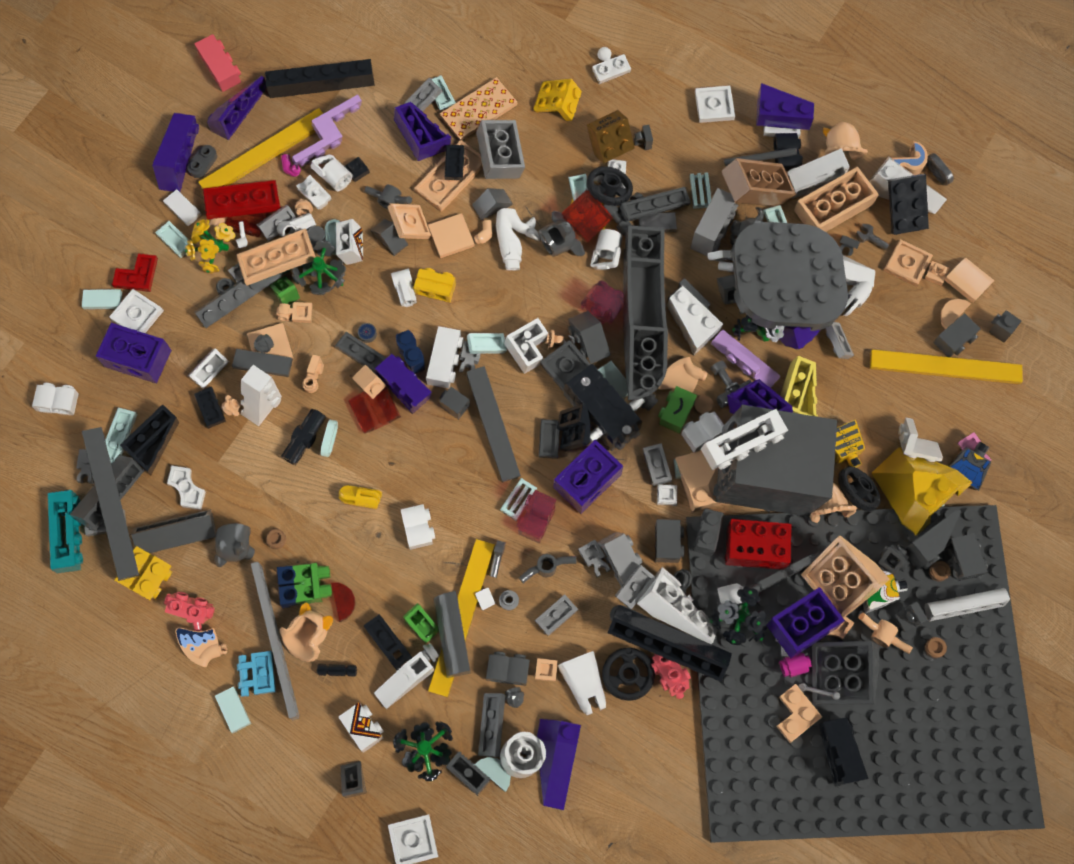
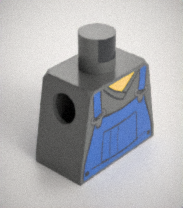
[948,441,991,491]

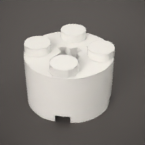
[500,732,546,778]

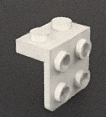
[898,417,943,462]

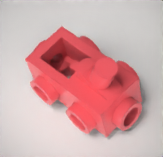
[164,592,215,631]
[651,654,691,699]

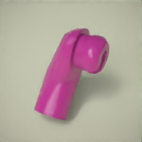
[281,154,301,177]

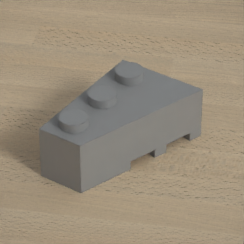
[597,532,642,587]

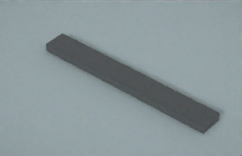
[82,427,139,581]

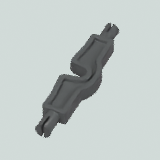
[749,551,822,592]

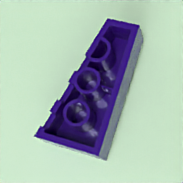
[152,113,199,192]

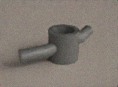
[364,184,412,209]
[519,554,577,584]

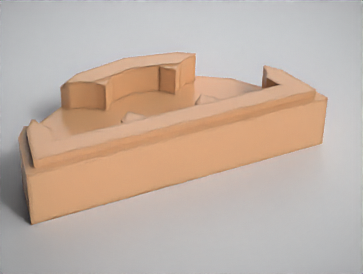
[940,299,971,329]

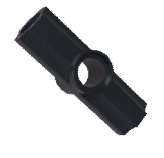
[281,409,326,466]

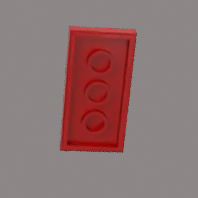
[203,180,280,220]

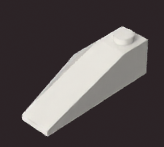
[869,156,947,214]
[637,567,718,644]

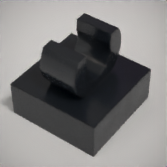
[344,157,370,182]

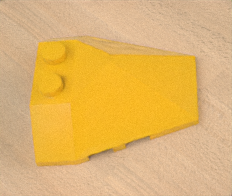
[872,447,972,536]

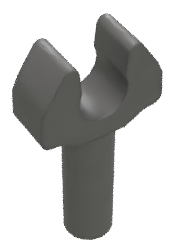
[855,224,889,250]
[489,540,506,578]

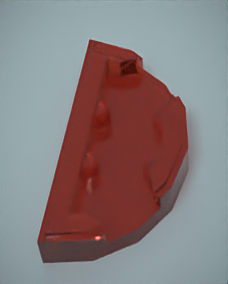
[331,582,356,622]

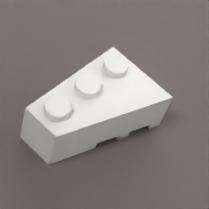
[787,148,850,199]
[667,286,723,355]
[241,365,282,426]

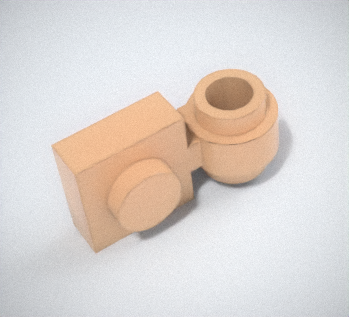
[276,302,313,323]
[302,355,324,393]

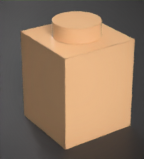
[352,365,386,399]

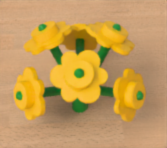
[185,219,236,274]

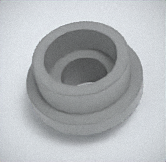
[499,590,519,610]
[421,643,439,663]

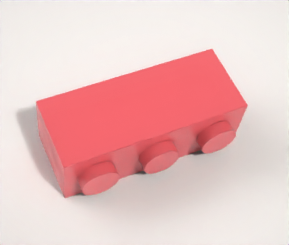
[194,34,241,92]

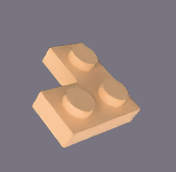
[776,684,822,743]

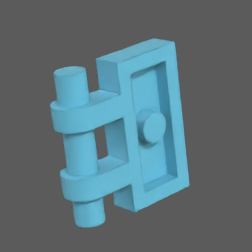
[237,651,276,697]

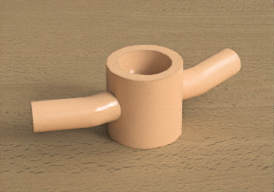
[859,613,913,654]

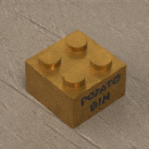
[587,110,635,163]

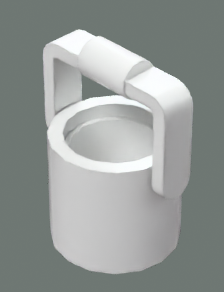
[310,154,353,192]
[590,229,622,270]

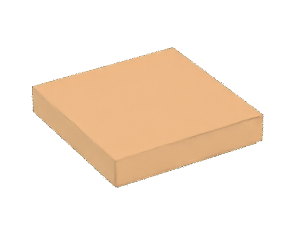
[388,203,432,239]
[428,213,475,258]
[883,239,933,287]
[247,323,294,359]

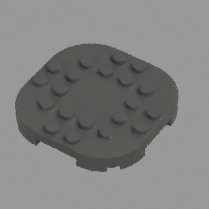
[730,222,848,331]

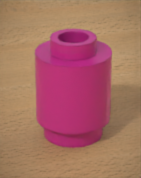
[779,652,812,677]

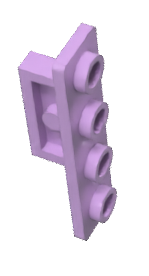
[711,330,780,388]

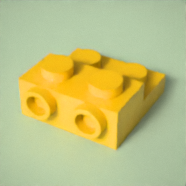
[114,546,173,601]

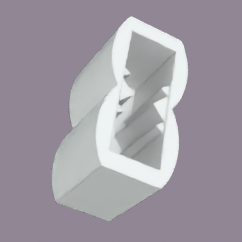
[32,383,79,415]
[681,411,724,452]
[401,504,435,550]

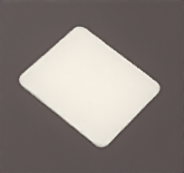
[475,588,495,610]

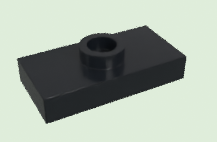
[445,145,465,180]
[194,386,226,429]

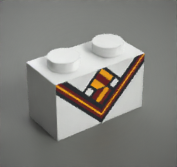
[336,219,363,265]
[339,702,384,753]

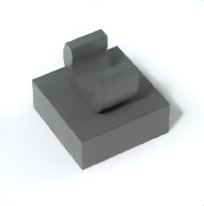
[634,125,653,150]
[840,235,860,256]

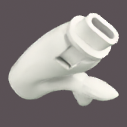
[496,208,540,271]

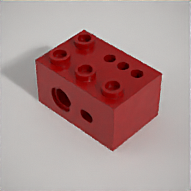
[725,519,792,570]

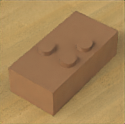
[721,158,796,206]

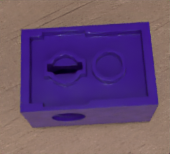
[96,323,172,384]
[553,440,623,514]

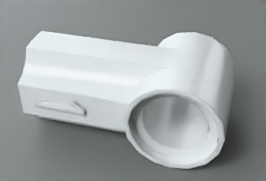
[277,213,316,237]
[391,268,417,307]

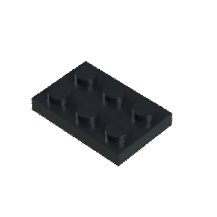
[888,174,929,235]

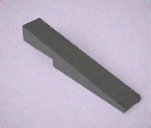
[467,366,521,483]

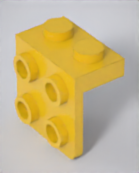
[534,79,582,121]

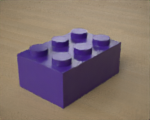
[766,587,845,659]

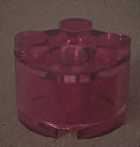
[581,280,624,325]

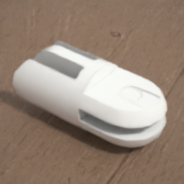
[843,281,872,316]

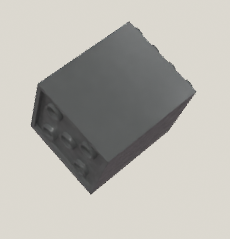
[713,405,837,516]

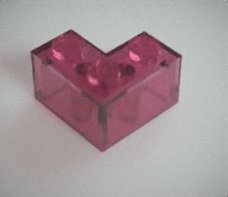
[516,490,557,544]

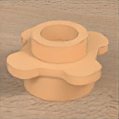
[222,395,240,416]

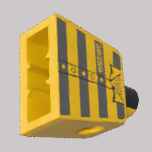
[835,420,865,468]

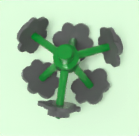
[292,240,346,295]

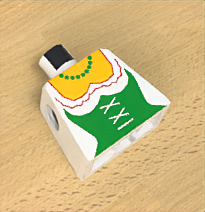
[863,571,908,613]

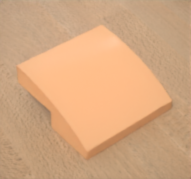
[944,258,994,303]

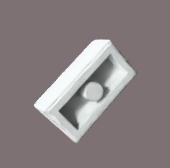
[188,348,229,389]

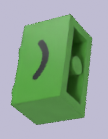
[658,386,697,434]

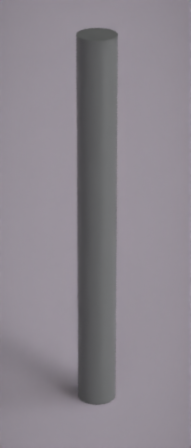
[724,148,797,166]

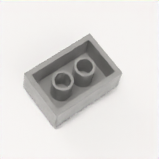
[476,120,525,179]
[690,188,738,257]

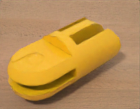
[339,485,382,509]

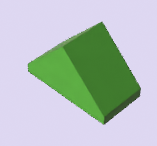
[269,276,300,305]
[403,603,439,643]

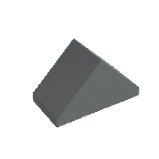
[472,188,513,220]
[371,219,408,256]
[340,761,367,798]

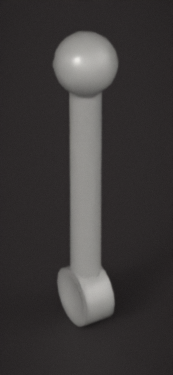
[798,683,840,700]

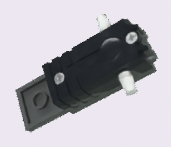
[540,340,645,451]

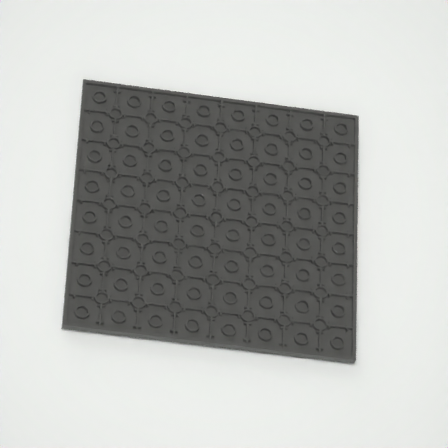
[686,505,1045,843]

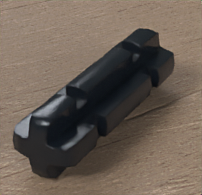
[317,664,357,677]

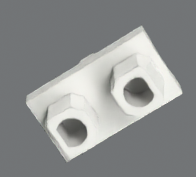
[296,175,332,210]

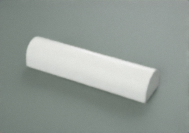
[924,588,1010,621]

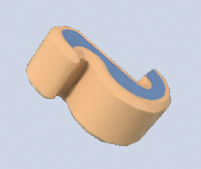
[892,141,928,175]

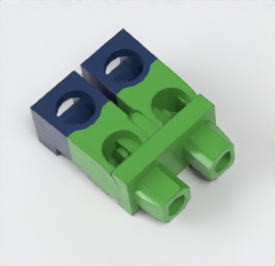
[277,563,332,609]

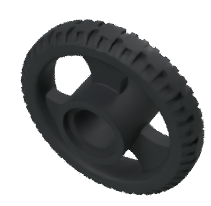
[586,166,633,206]
[838,466,880,511]
[602,648,655,701]

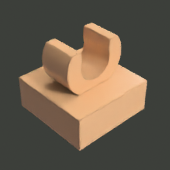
[924,261,949,286]
[535,658,558,682]

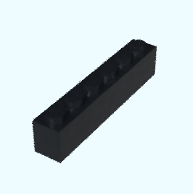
[265,59,375,98]
[607,605,732,682]

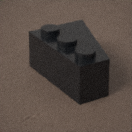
[120,404,179,475]
[819,717,869,787]

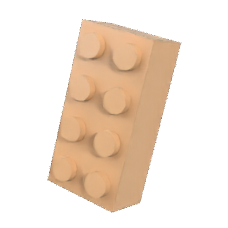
[794,167,879,232]

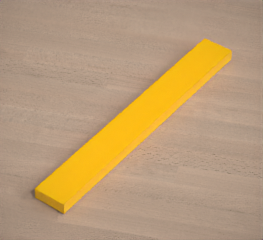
[198,108,323,189]
[870,349,1023,384]
[428,539,495,698]

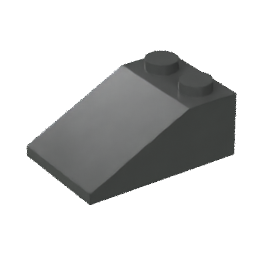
[906,508,961,570]

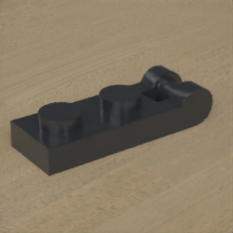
[363,614,413,671]

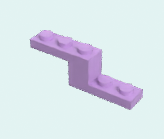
[292,95,362,167]

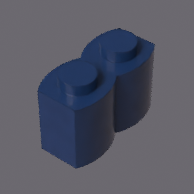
[396,330,425,374]

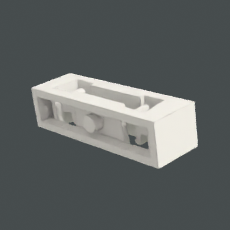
[701,409,788,470]

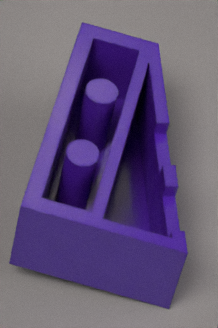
[756,83,814,130]
[394,102,451,161]
[374,354,432,414]
[727,379,793,414]

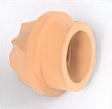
[295,199,313,217]

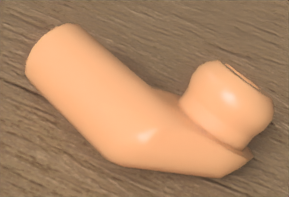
[208,218,225,239]
[474,220,492,244]

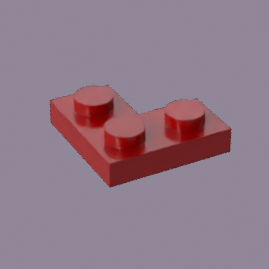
[112,253,158,292]

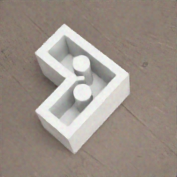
[504,318,548,374]

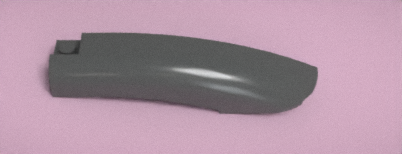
[623,225,668,400]

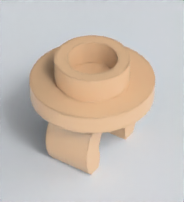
[545,330,564,349]

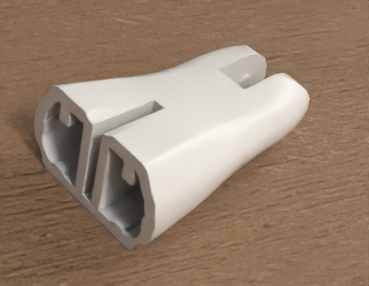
[557,651,606,715]

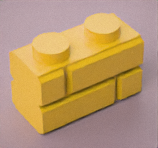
[414,268,456,303]

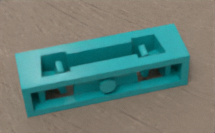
[48,490,83,574]

